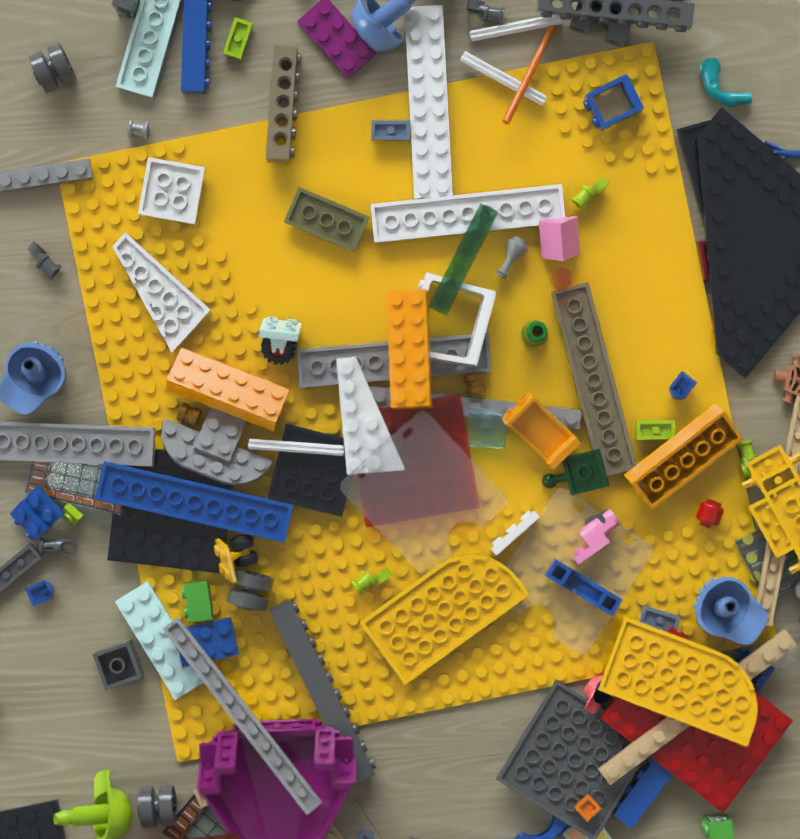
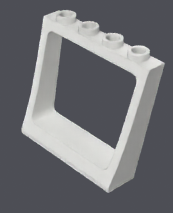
[417,272,496,368]

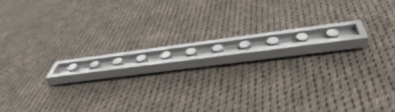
[369,386,582,429]
[162,617,322,815]

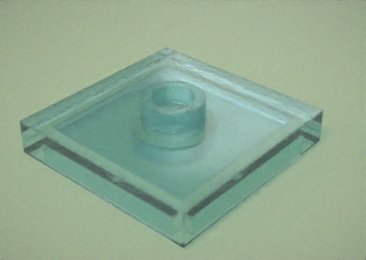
[466,408,507,449]

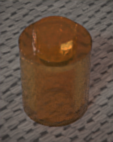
[551,268,572,289]

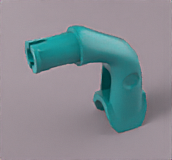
[700,58,752,107]

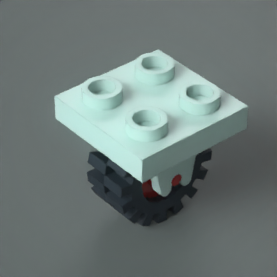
[259,317,302,365]

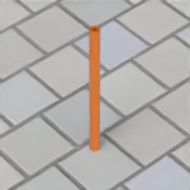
[502,26,556,125]

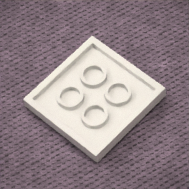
[138,157,206,225]

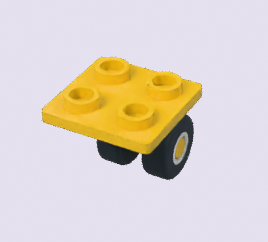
[214,535,258,583]

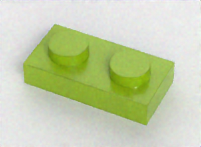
[223,17,253,61]
[636,420,675,440]

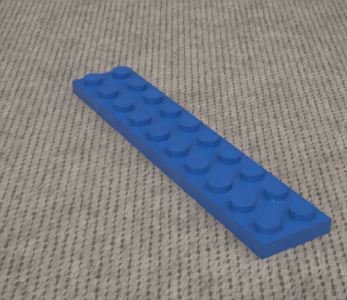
[95,461,293,543]

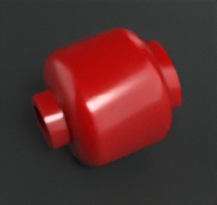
[696,499,724,529]

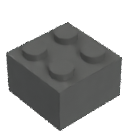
[92,639,145,691]

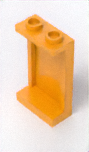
[502,392,581,470]

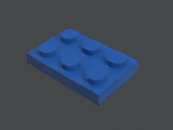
[178,617,239,668]

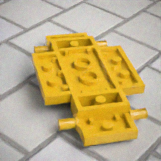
[741,445,800,575]

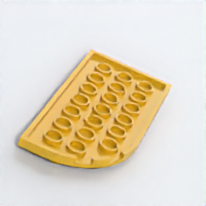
[360,554,530,685]
[598,617,757,747]

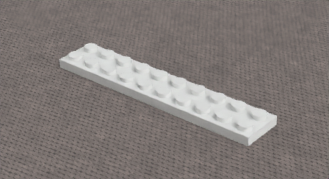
[405,5,453,199]
[370,184,565,243]

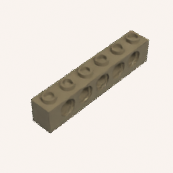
[266,45,302,164]

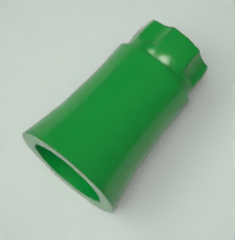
[521,320,548,347]

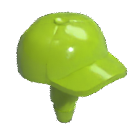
[53,769,133,839]

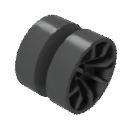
[29,43,77,93]
[227,569,274,611]
[137,784,177,828]

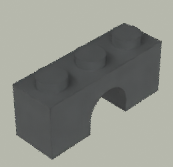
[569,3,632,48]

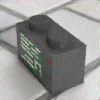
[112,0,140,19]

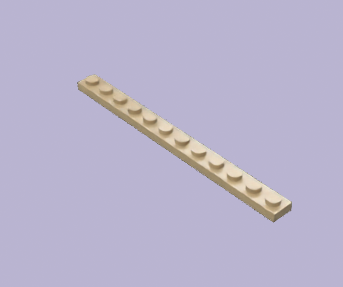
[756,396,800,626]
[598,629,797,785]

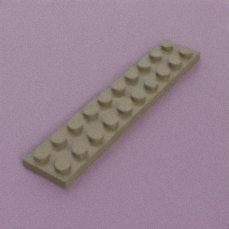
[551,282,637,476]

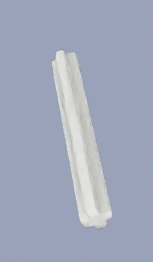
[469,15,563,42]
[460,52,547,106]
[248,439,344,456]

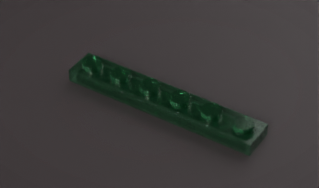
[428,203,498,316]

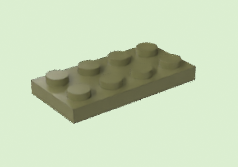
[284,187,370,253]

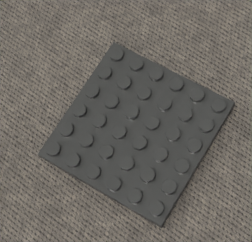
[496,680,641,839]

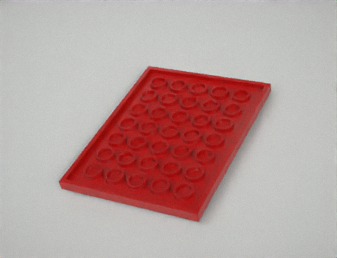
[600,626,793,813]

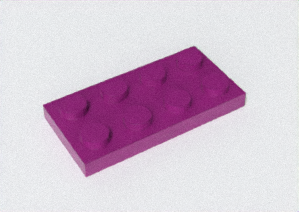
[297,0,376,79]

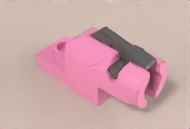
[572,509,620,565]

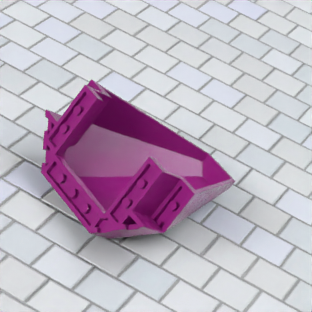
[196,718,355,839]

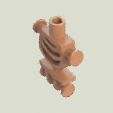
[773,355,800,404]

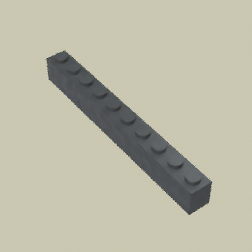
[269,599,377,784]

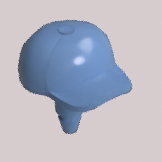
[352,0,418,52]
[0,341,66,415]
[693,577,768,645]

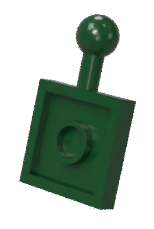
[542,448,610,496]

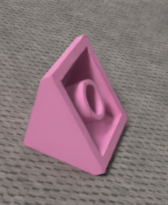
[539,216,580,261]

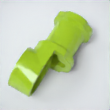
[571,177,609,210]
[736,439,758,480]
[352,568,393,595]

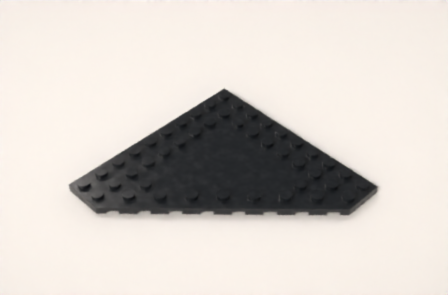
[696,107,800,378]

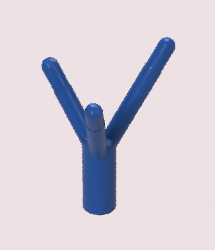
[764,141,800,160]

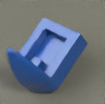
[669,371,698,400]
[24,580,55,606]

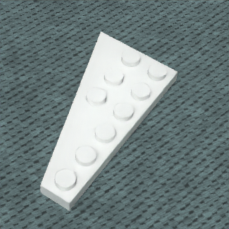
[112,232,211,353]
[336,357,405,475]

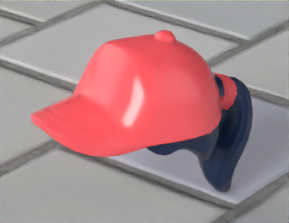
[584,676,613,713]

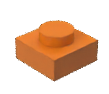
[573,794,602,822]

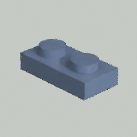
[371,120,410,141]
[638,605,681,632]

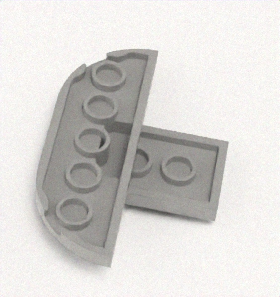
[162,407,272,486]

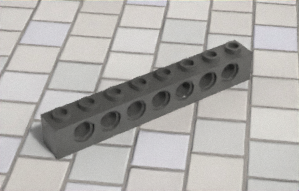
[536,0,695,32]

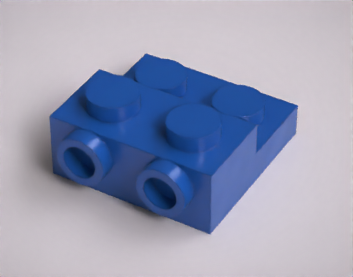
[10,486,65,541]

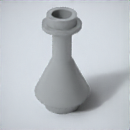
[496,236,528,280]

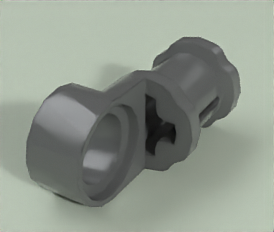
[467,0,505,25]
[27,242,62,279]
[39,538,78,558]

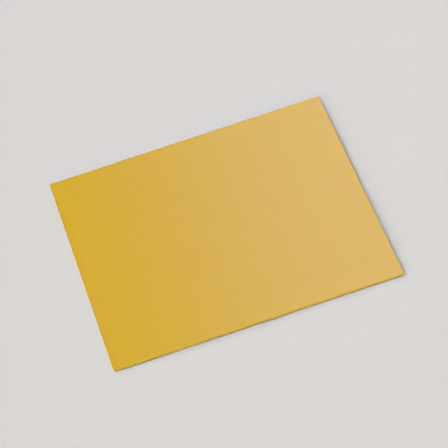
[60,42,776,762]

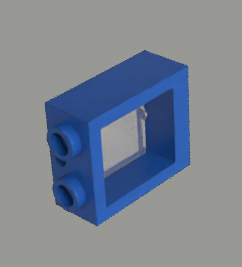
[583,74,644,132]

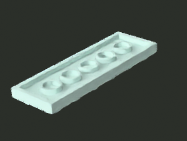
[115,0,182,98]
[115,581,204,700]

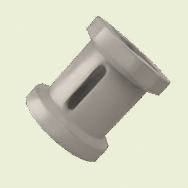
[127,120,149,139]

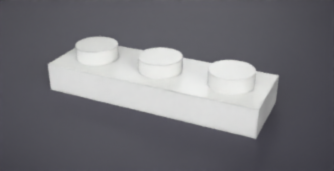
[491,511,540,555]

